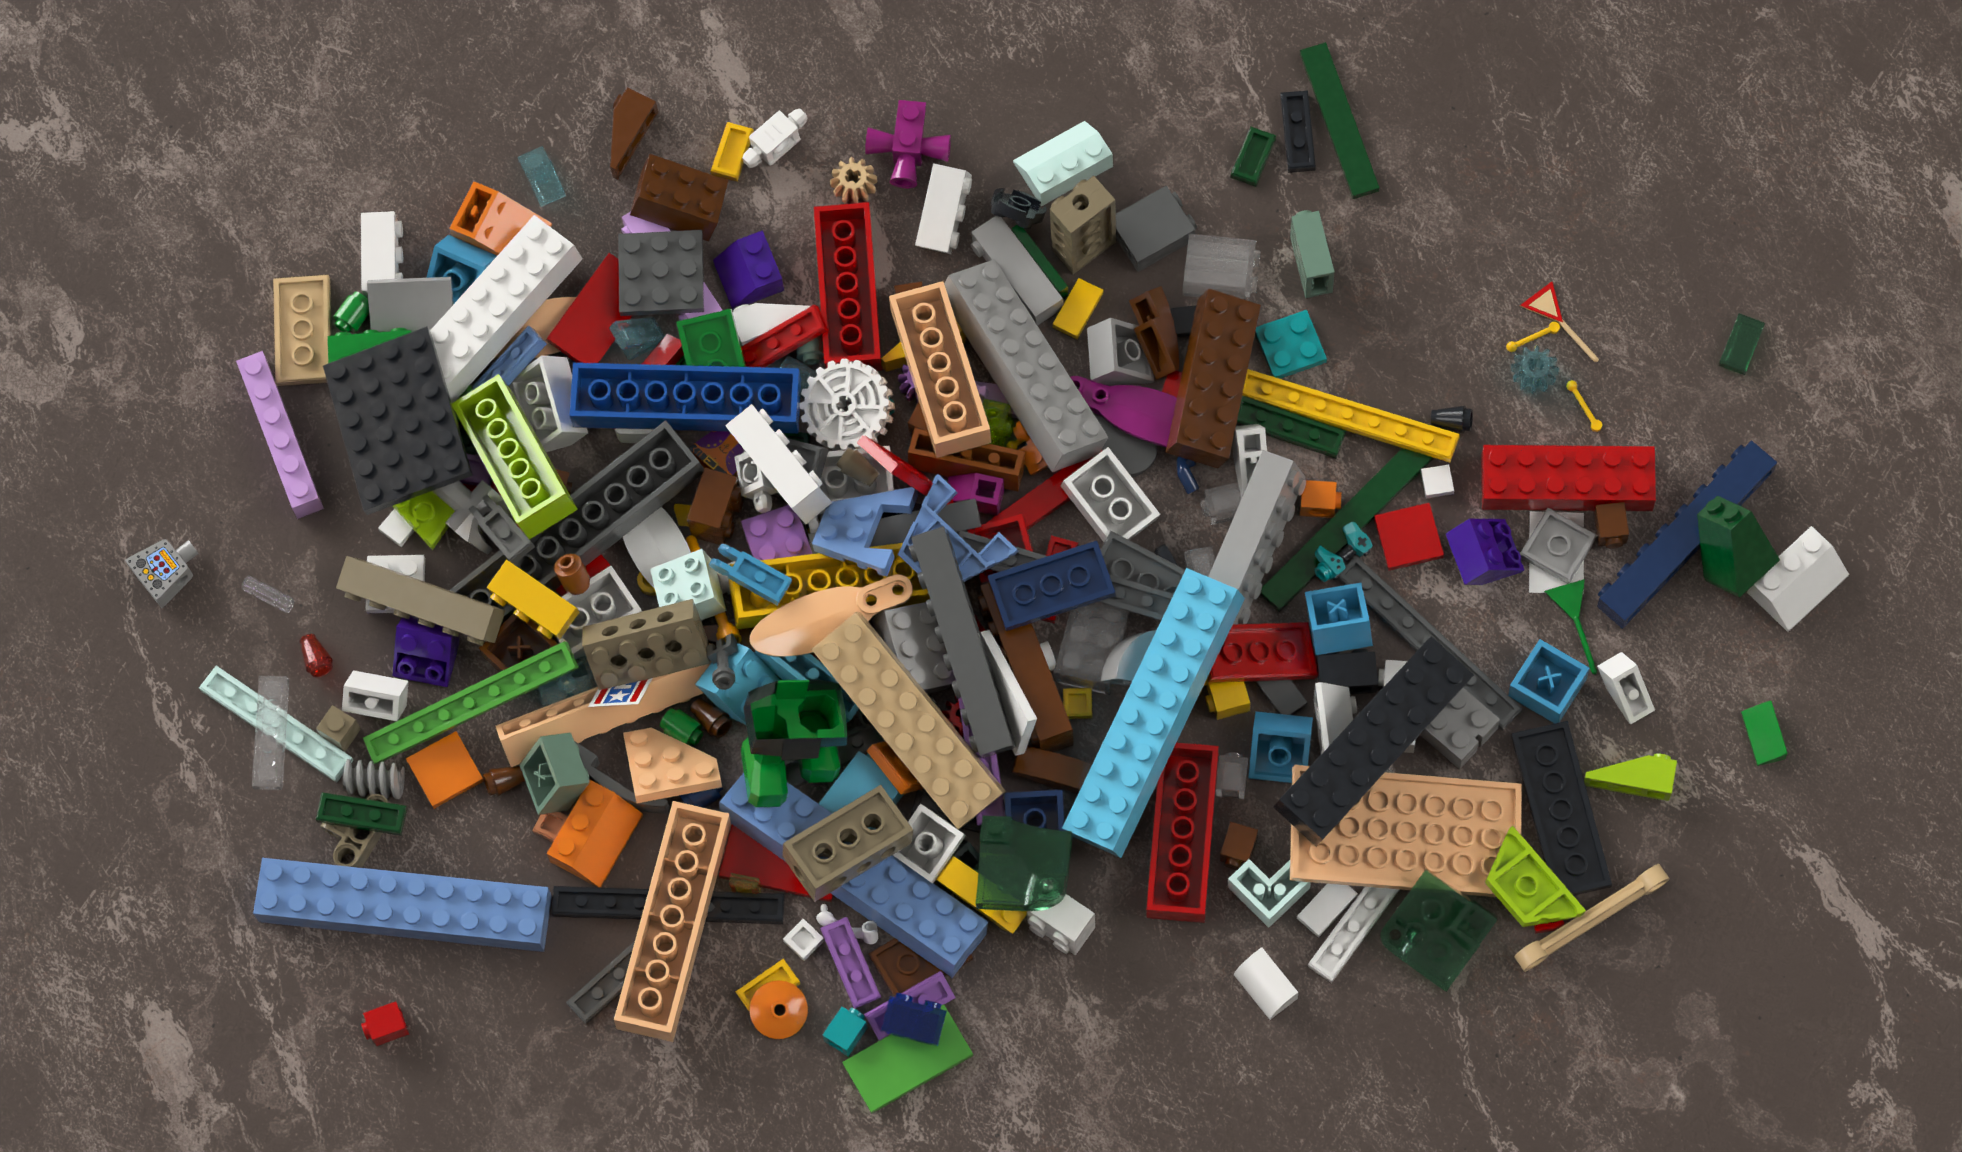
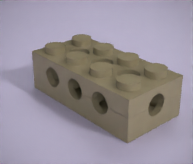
[1050,176,1116,275]
[582,599,710,690]
[782,785,913,902]

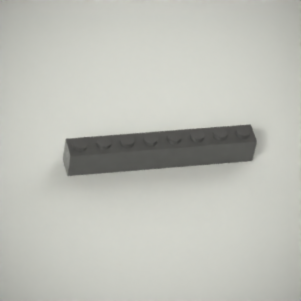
[909,526,1016,758]

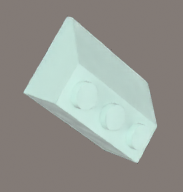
[1013,121,1113,206]

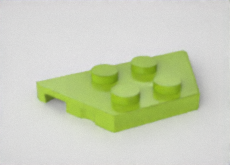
[1485,826,1586,927]

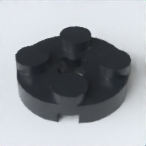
[990,188,1047,229]

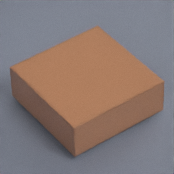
[532,812,568,842]

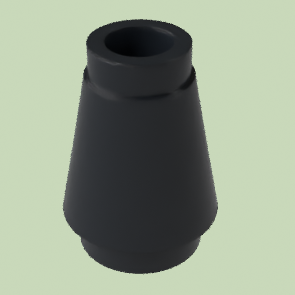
[1431,405,1473,434]

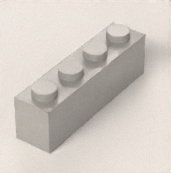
[970,216,1063,326]

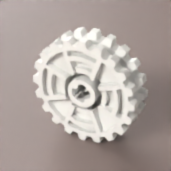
[799,359,895,451]

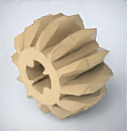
[830,157,877,204]

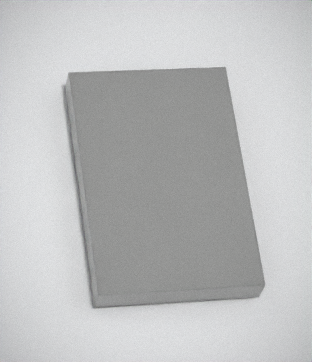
[367,277,454,332]

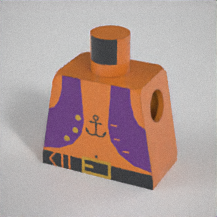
[689,431,744,480]

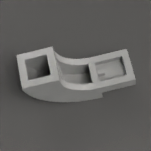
[1101,630,1157,685]

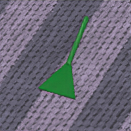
[1544,579,1597,675]

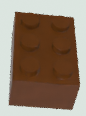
[630,154,729,242]

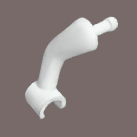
[816,904,878,944]

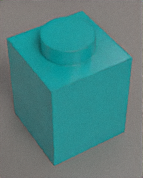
[822,1007,868,1057]

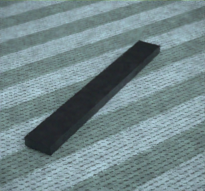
[552,886,785,924]

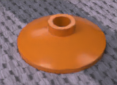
[749,980,808,1039]

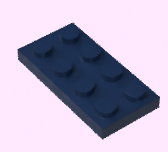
[988,540,1116,631]

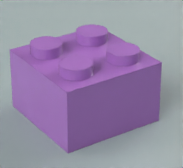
[741,505,812,560]

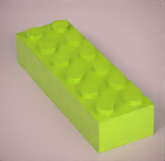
[452,374,578,540]

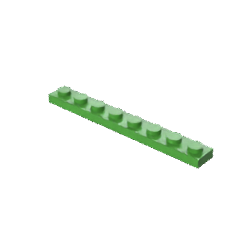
[363,641,579,764]

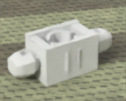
[742,109,808,168]
[735,450,778,513]

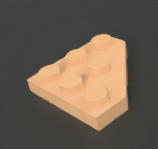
[623,727,722,803]

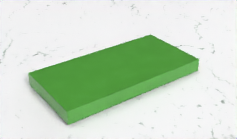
[842,1004,973,1114]

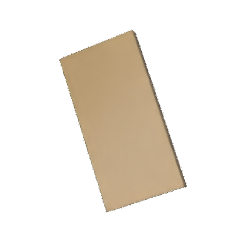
[273,275,332,386]

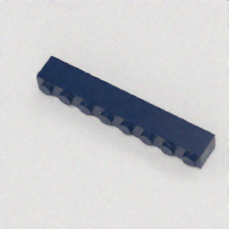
[1597,440,1777,629]

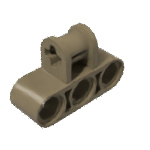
[320,794,389,868]

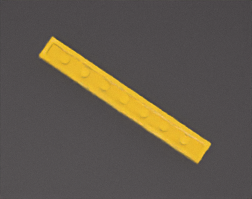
[1242,369,1459,463]

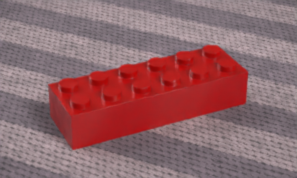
[814,202,882,371]
[1481,445,1656,511]
[1146,743,1219,923]

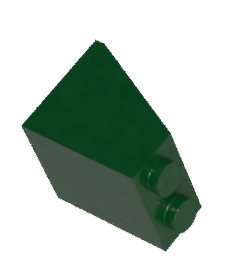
[1697,496,1780,598]

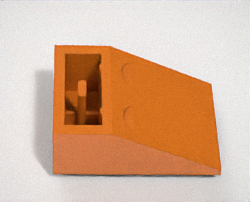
[449,182,552,256]

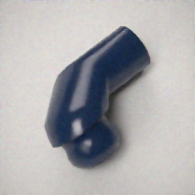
[1176,457,1200,494]

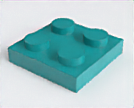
[1255,310,1327,379]

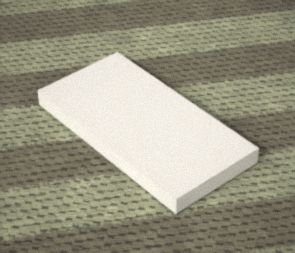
[980,630,1037,756]

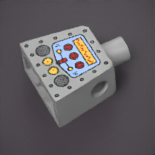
[125,539,199,609]

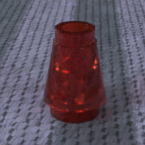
[299,634,333,677]

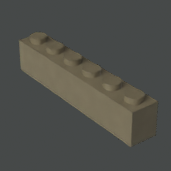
[336,556,506,646]

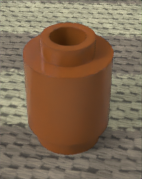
[554,554,590,595]

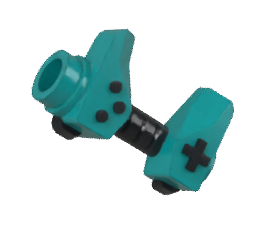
[1314,522,1373,582]

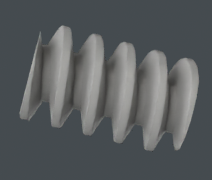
[343,759,405,800]

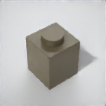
[316,705,361,752]

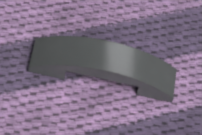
[574,741,670,814]

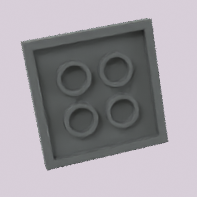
[618,230,704,316]

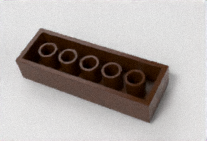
[1166,288,1261,469]
[977,583,1073,752]

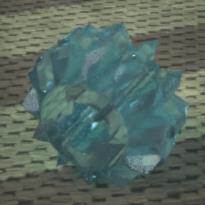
[1511,345,1559,394]

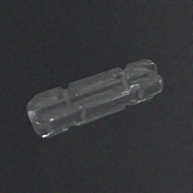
[241,576,295,613]

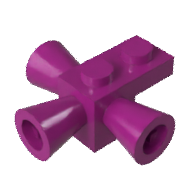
[865,100,951,189]

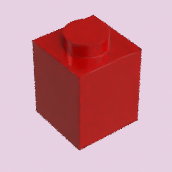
[361,1001,409,1046]

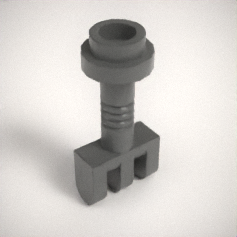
[707,633,738,690]

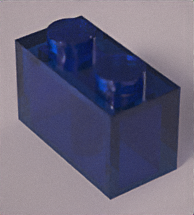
[880,993,947,1046]

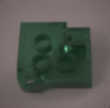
[976,815,1073,911]
[1380,869,1498,992]

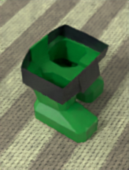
[741,680,847,807]

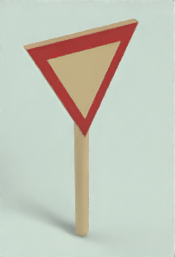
[1520,282,1599,362]

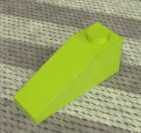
[1584,754,1677,801]

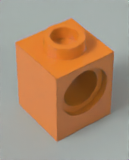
[1300,480,1342,518]

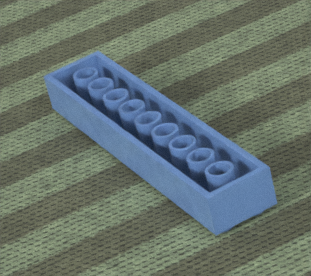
[719,773,988,978]
[253,858,552,952]

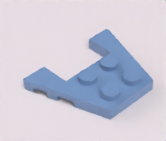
[898,474,1019,582]
[812,487,918,576]

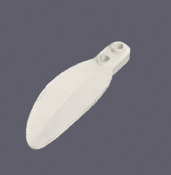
[623,507,691,589]

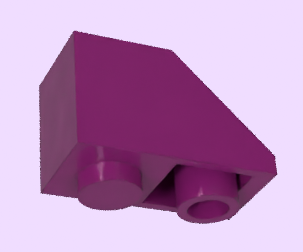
[948,473,1004,516]

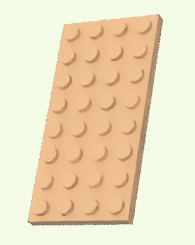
[1290,765,1522,897]

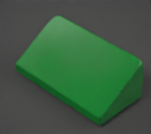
[1741,701,1787,766]

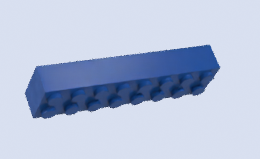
[569,363,801,433]

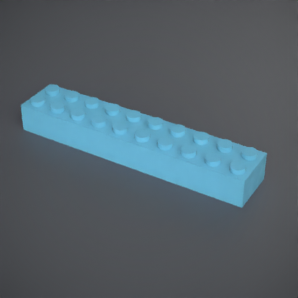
[1062,568,1245,858]

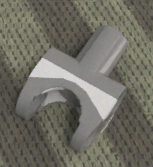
[433,480,516,555]

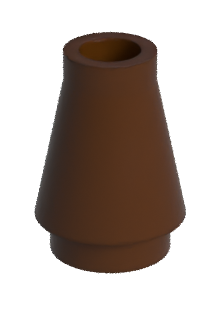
[690,698,732,738]
[483,766,525,796]

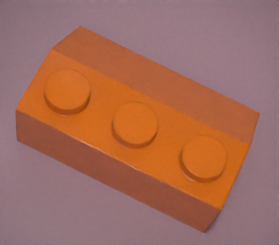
[546,780,643,888]

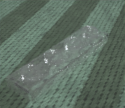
[252,676,289,790]

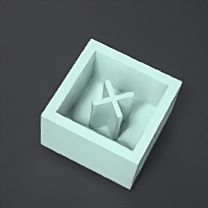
[650,549,726,621]

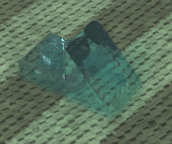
[518,146,566,207]
[609,317,665,360]

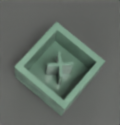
[519,733,590,815]

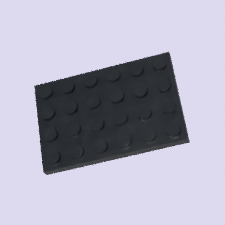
[323,327,473,515]

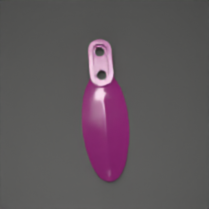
[1070,376,1177,447]

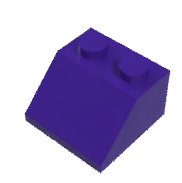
[713,230,784,310]

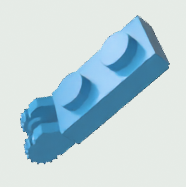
[709,544,792,606]

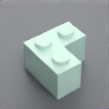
[1228,859,1311,928]

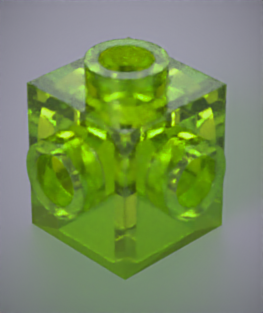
[982,399,1014,447]

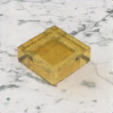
[729,873,762,894]

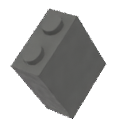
[1116,185,1197,272]

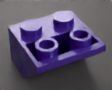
[1445,518,1524,585]
[392,615,460,687]

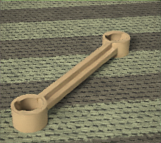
[1514,864,1670,972]

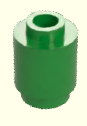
[333,291,370,333]
[660,708,704,746]

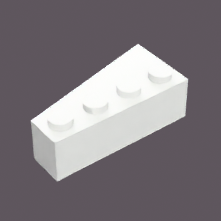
[725,404,832,524]

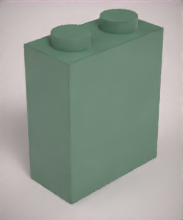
[1290,210,1334,298]

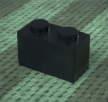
[1317,649,1378,695]

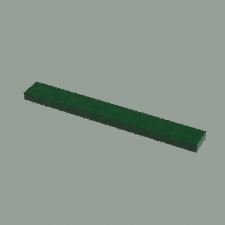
[1260,448,1434,612]

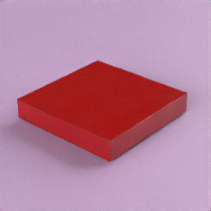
[1374,503,1444,571]

